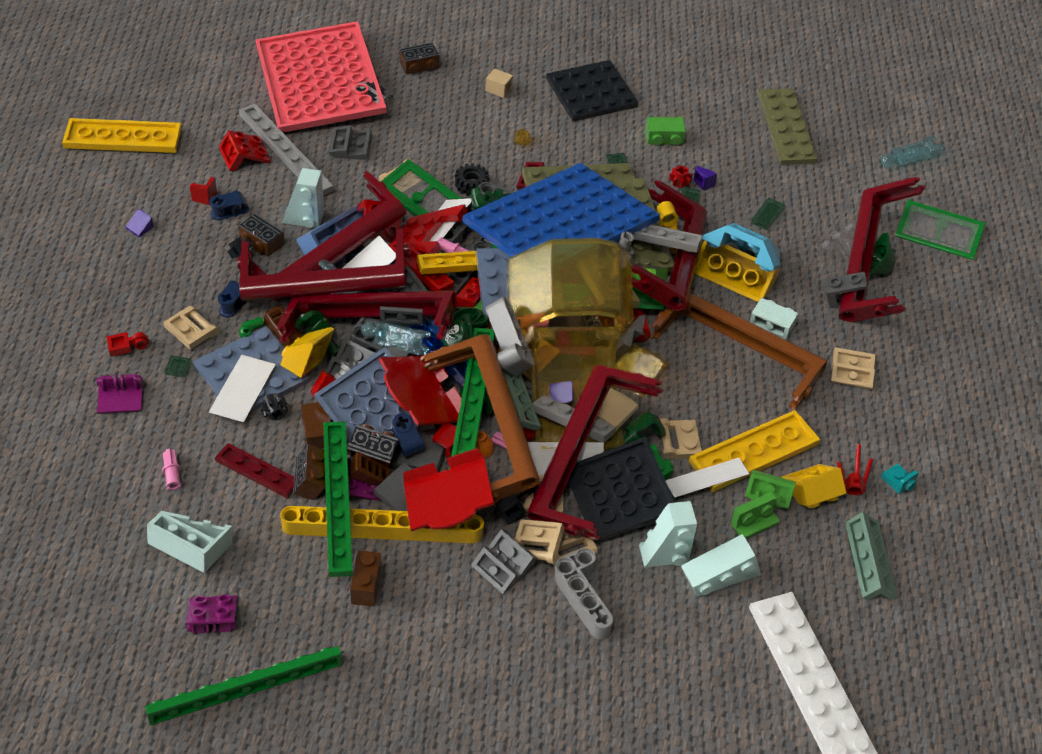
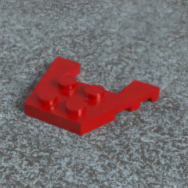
[392,204,468,254]

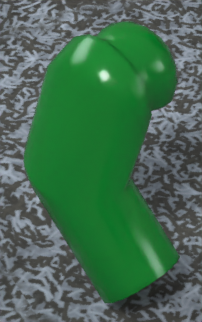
[239,317,264,338]

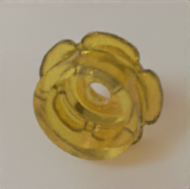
[513,129,531,145]

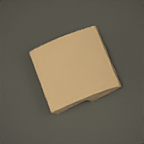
[831,347,876,389]
[597,388,639,431]

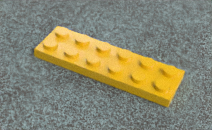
[62,118,182,153]
[688,410,820,493]

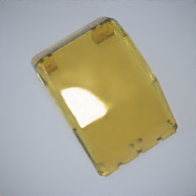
[507,238,634,335]
[531,326,624,450]

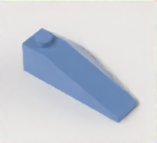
[296,205,364,269]

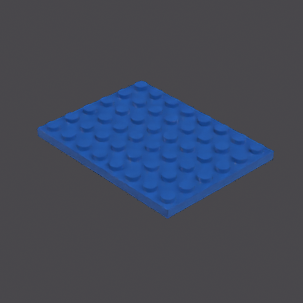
[463,163,660,279]

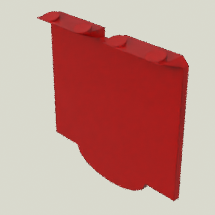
[379,356,462,425]
[403,448,494,532]

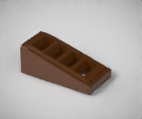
[263,305,303,347]
[350,452,392,486]

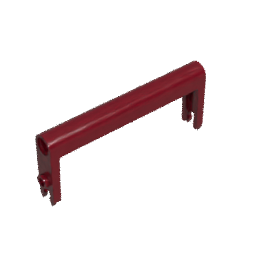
[239,171,407,302]
[838,177,926,322]
[623,180,707,311]
[237,228,409,301]
[277,291,457,342]
[526,365,664,540]

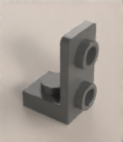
[825,272,867,308]

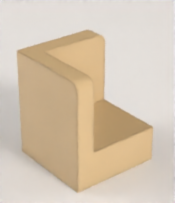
[485,69,513,98]

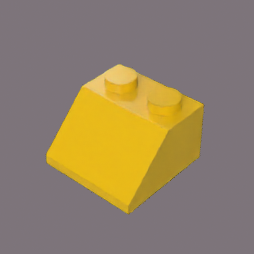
[280,327,334,378]
[781,464,846,508]

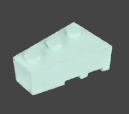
[282,168,324,228]
[639,501,697,567]
[147,511,232,573]
[681,534,761,597]

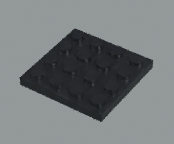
[546,60,639,122]
[568,437,675,544]

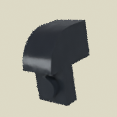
[494,486,538,524]

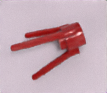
[837,444,873,496]

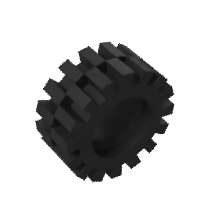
[455,163,489,196]

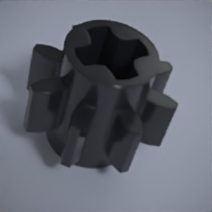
[227,236,253,259]
[260,393,288,420]

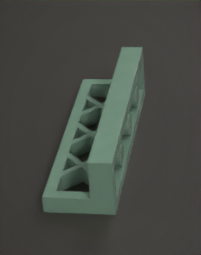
[500,364,541,431]
[845,512,897,600]

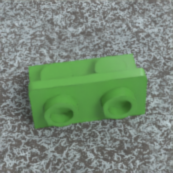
[745,470,796,509]
[730,492,780,539]

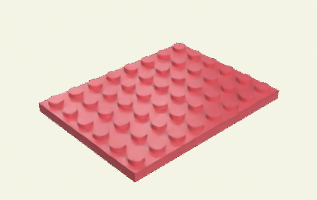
[256,21,387,132]

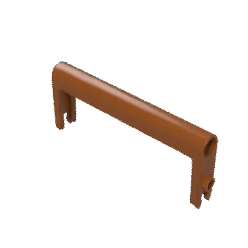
[650,292,828,411]
[420,335,540,503]

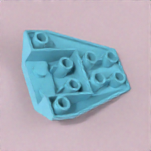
[702,223,780,272]

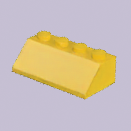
[694,240,781,302]

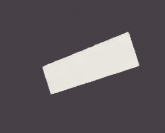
[665,458,749,498]

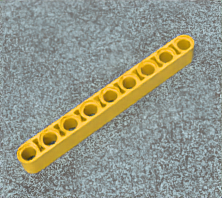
[280,506,484,543]

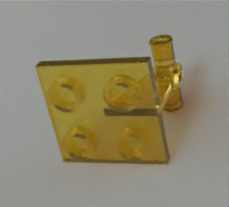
[614,342,669,398]

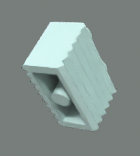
[750,298,798,339]

